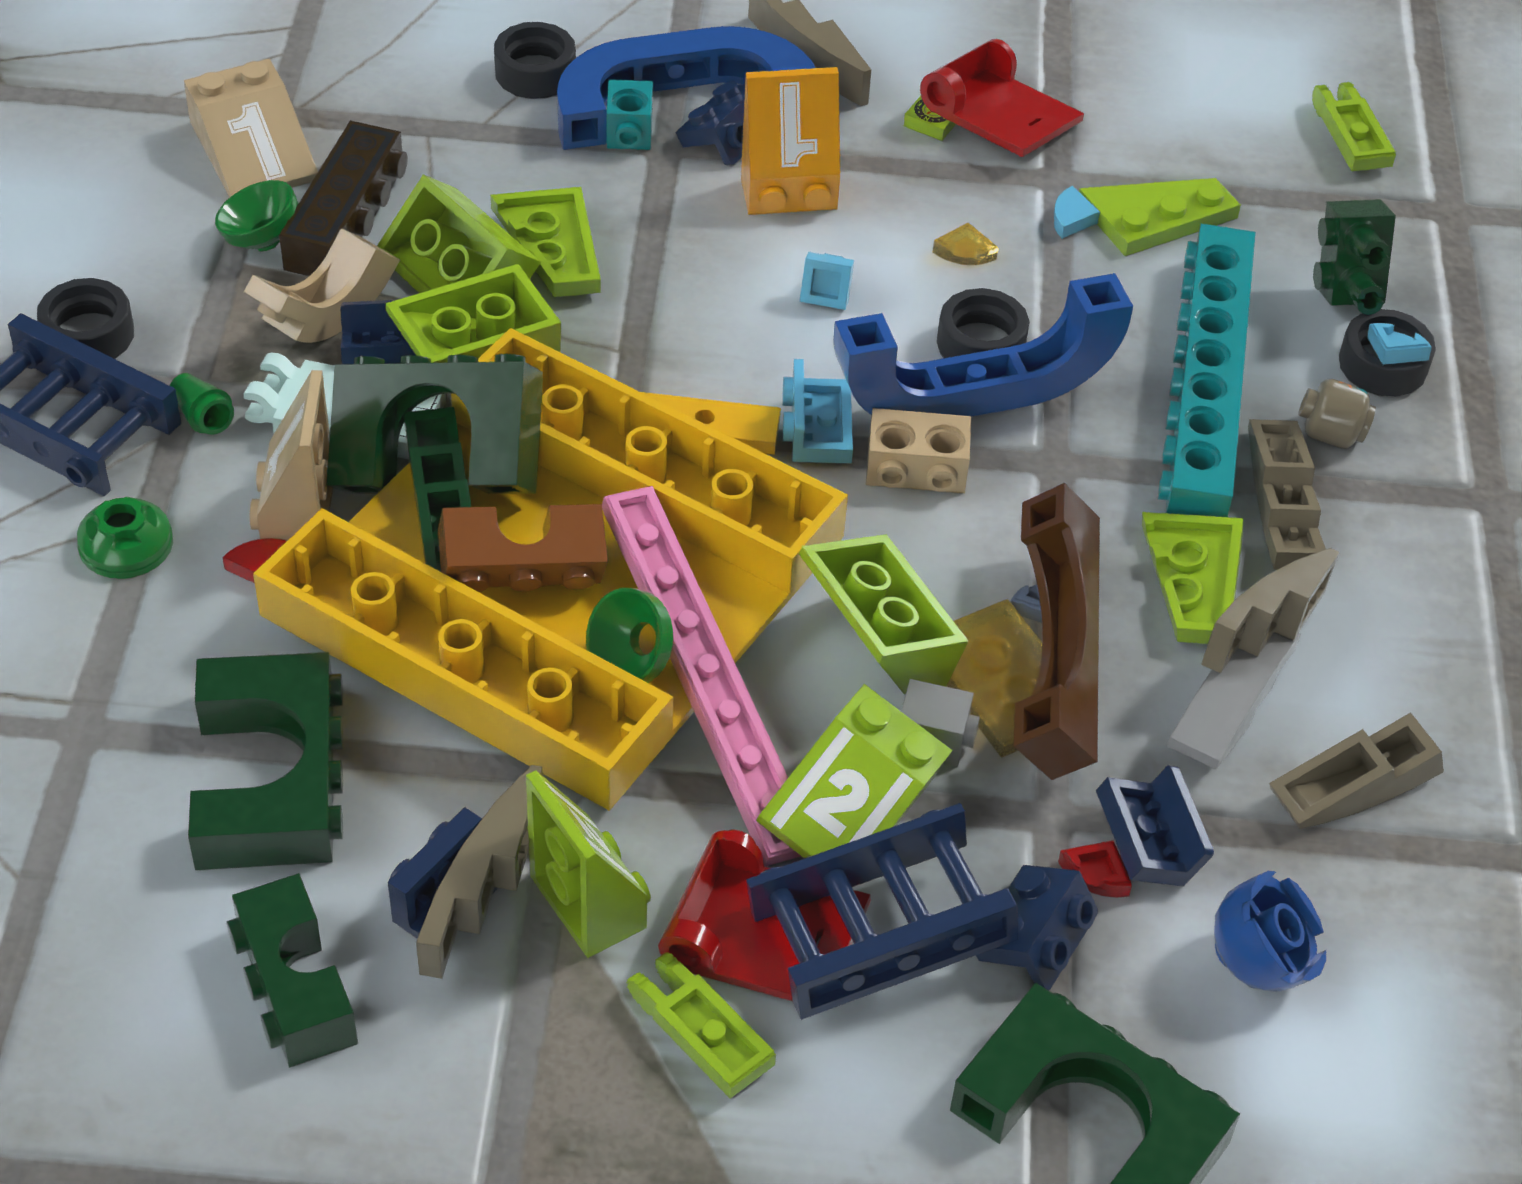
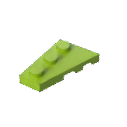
[1079,178,1241,256]
[490,187,601,297]
[1142,512,1243,644]

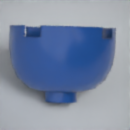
[1214,870,1326,992]

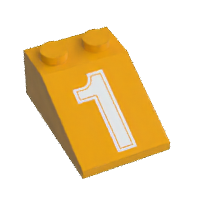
[741,67,840,215]

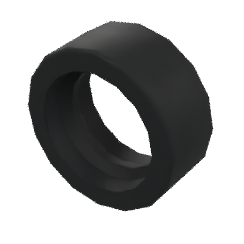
[494,22,576,99]
[37,278,134,359]
[936,288,1030,358]
[1339,309,1436,397]

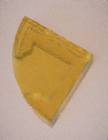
[932,222,998,265]

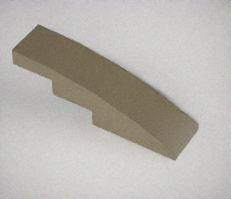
[748,0,871,106]
[1248,419,1326,570]
[1201,548,1339,673]
[416,765,543,979]

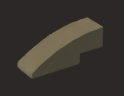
[1269,712,1444,829]

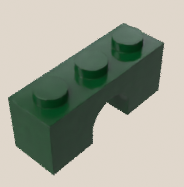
[226,873,358,1068]

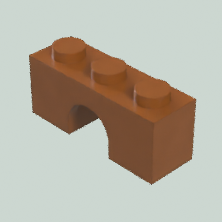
[438,504,608,592]

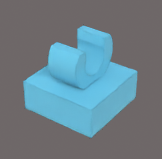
[800,252,854,310]

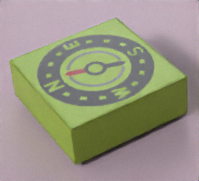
[903,95,956,141]

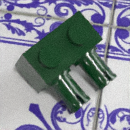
[1313,199,1396,315]

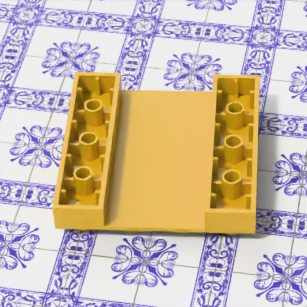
[253,328,848,811]

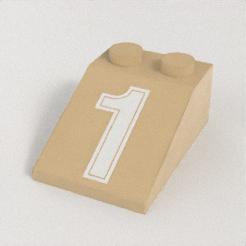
[184,58,318,198]
[250,370,333,541]

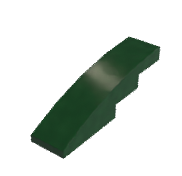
[404,407,471,572]

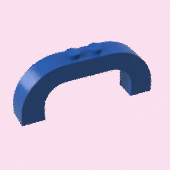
[557,26,816,150]
[833,273,1133,417]

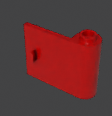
[920,39,1084,157]
[658,829,871,1001]

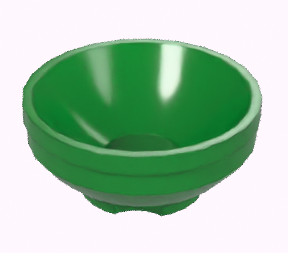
[215,180,299,252]
[77,497,173,579]
[586,588,673,683]

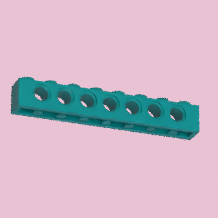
[1158,224,1256,517]

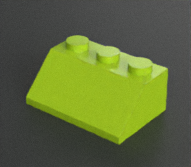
[377,174,541,293]
[799,534,968,694]

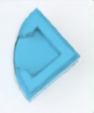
[1054,186,1100,238]
[1367,323,1432,365]

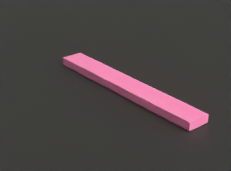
[602,486,801,867]

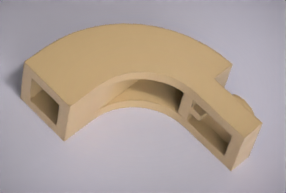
[244,228,400,343]

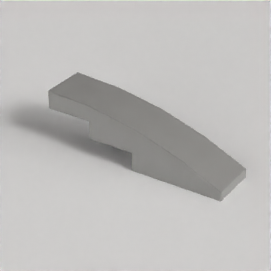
[1166,632,1301,769]

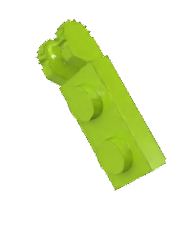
[1312,82,1396,172]
[626,952,776,1099]

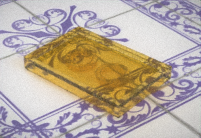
[947,599,1042,758]

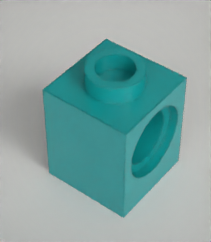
[607,80,653,150]

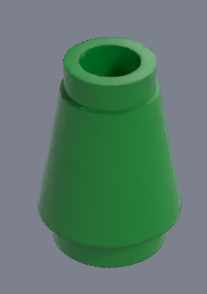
[170,373,234,435]

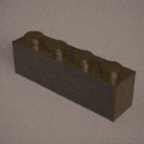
[279,120,408,276]

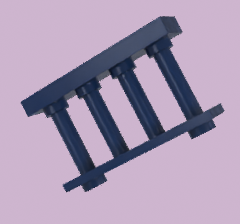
[0,313,182,496]
[746,803,1018,1020]

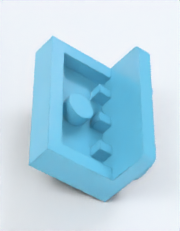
[782,359,853,464]

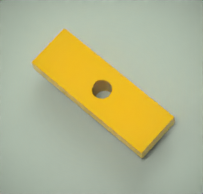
[641,392,781,455]

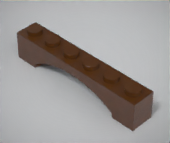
[1013,483,1100,780]

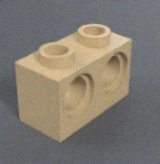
[866,408,971,493]

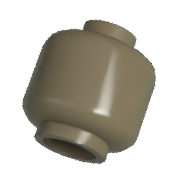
[1298,379,1376,449]

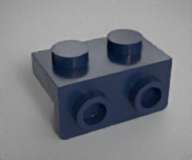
[675,81,745,165]
[340,300,416,364]
[1095,765,1214,887]
[388,807,498,938]
[976,865,1098,991]

